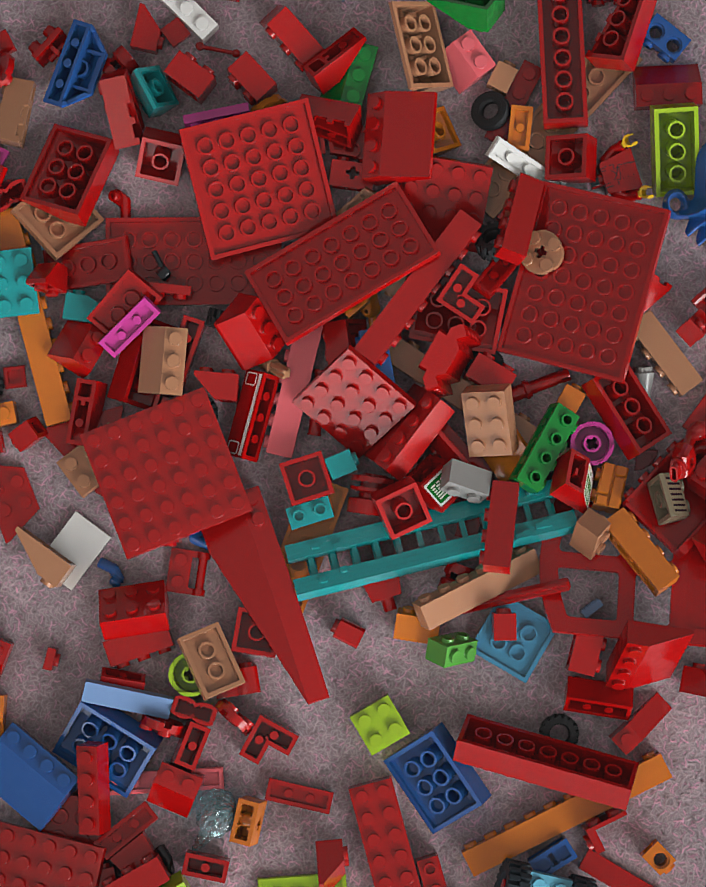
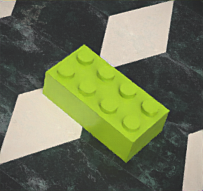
[650,102,699,197]

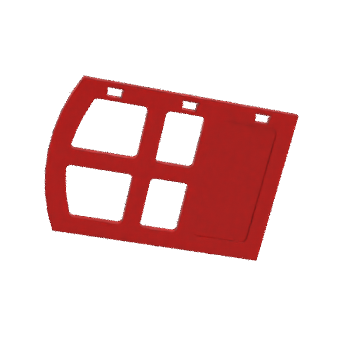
[539,493,706,647]

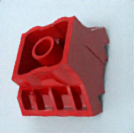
[418,324,481,398]

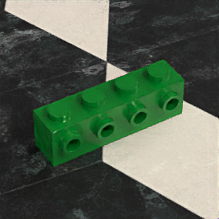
[509,402,580,493]

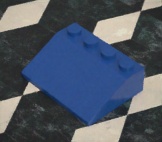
[52,701,164,798]
[0,722,78,832]
[384,722,491,834]

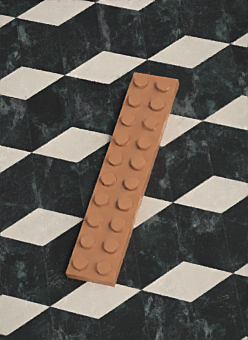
[485,56,643,220]

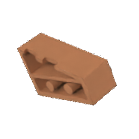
[0,77,37,149]

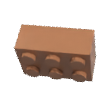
[461,383,518,457]

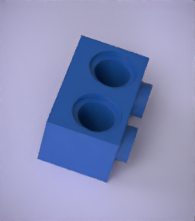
[643,13,691,64]
[527,835,578,874]

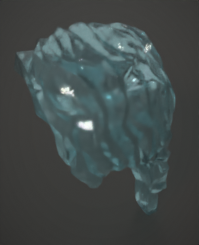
[192,789,237,851]

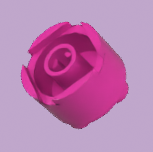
[568,421,614,466]

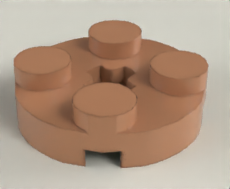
[521,230,564,275]

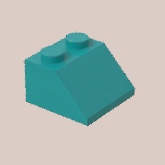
[130,65,179,118]

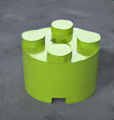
[168,653,201,697]

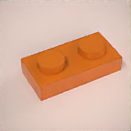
[507,105,534,152]

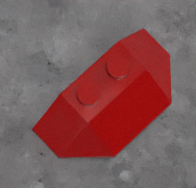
[429,423,493,475]

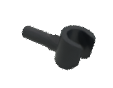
[152,250,171,282]

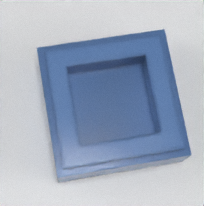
[580,598,603,618]

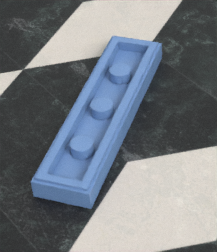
[81,678,173,719]

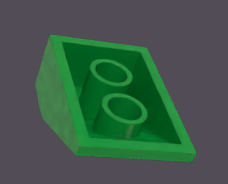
[427,0,505,32]

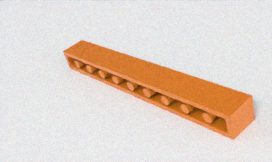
[0,207,73,427]
[461,751,673,877]

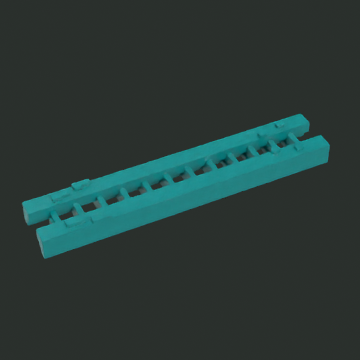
[285,479,577,602]

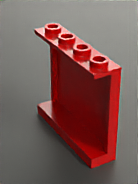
[621,438,706,559]

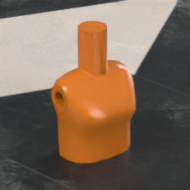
[360,292,381,328]

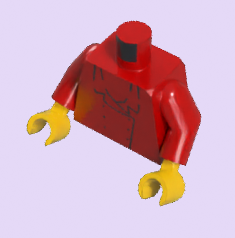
[589,133,654,201]

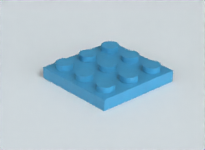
[475,602,555,683]

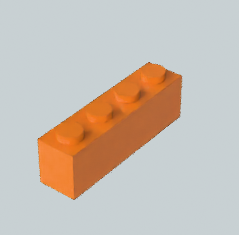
[607,507,679,597]

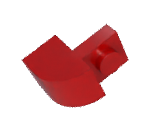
[676,308,706,347]

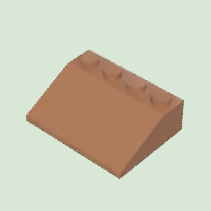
[388,1,454,93]

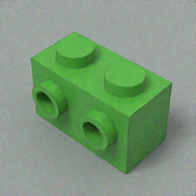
[425,632,478,668]

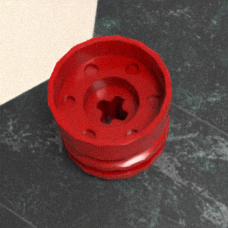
[346,473,397,516]

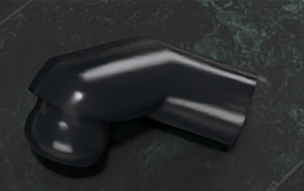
[155,844,175,875]

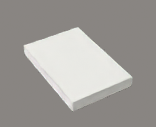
[50,511,112,590]

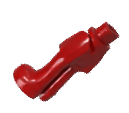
[669,420,706,482]

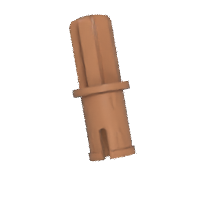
[258,358,291,379]

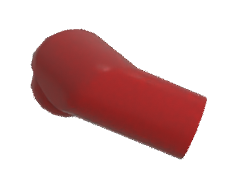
[108,189,131,218]

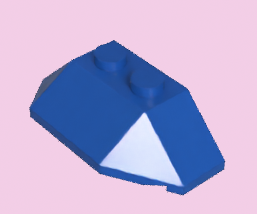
[43,19,108,108]

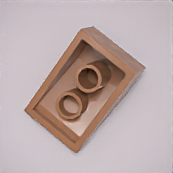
[15,526,77,588]

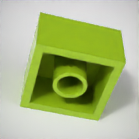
[350,693,410,756]

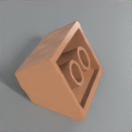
[138,326,188,396]

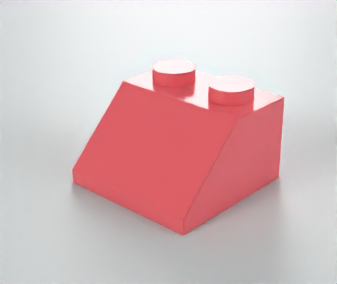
[445,29,496,94]

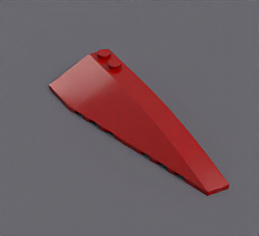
[202,486,330,705]

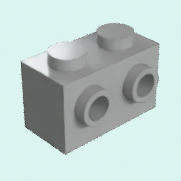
[439,458,492,503]

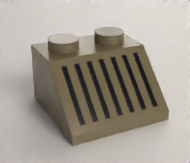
[647,473,690,525]

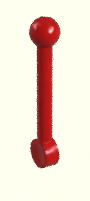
[195,42,240,58]

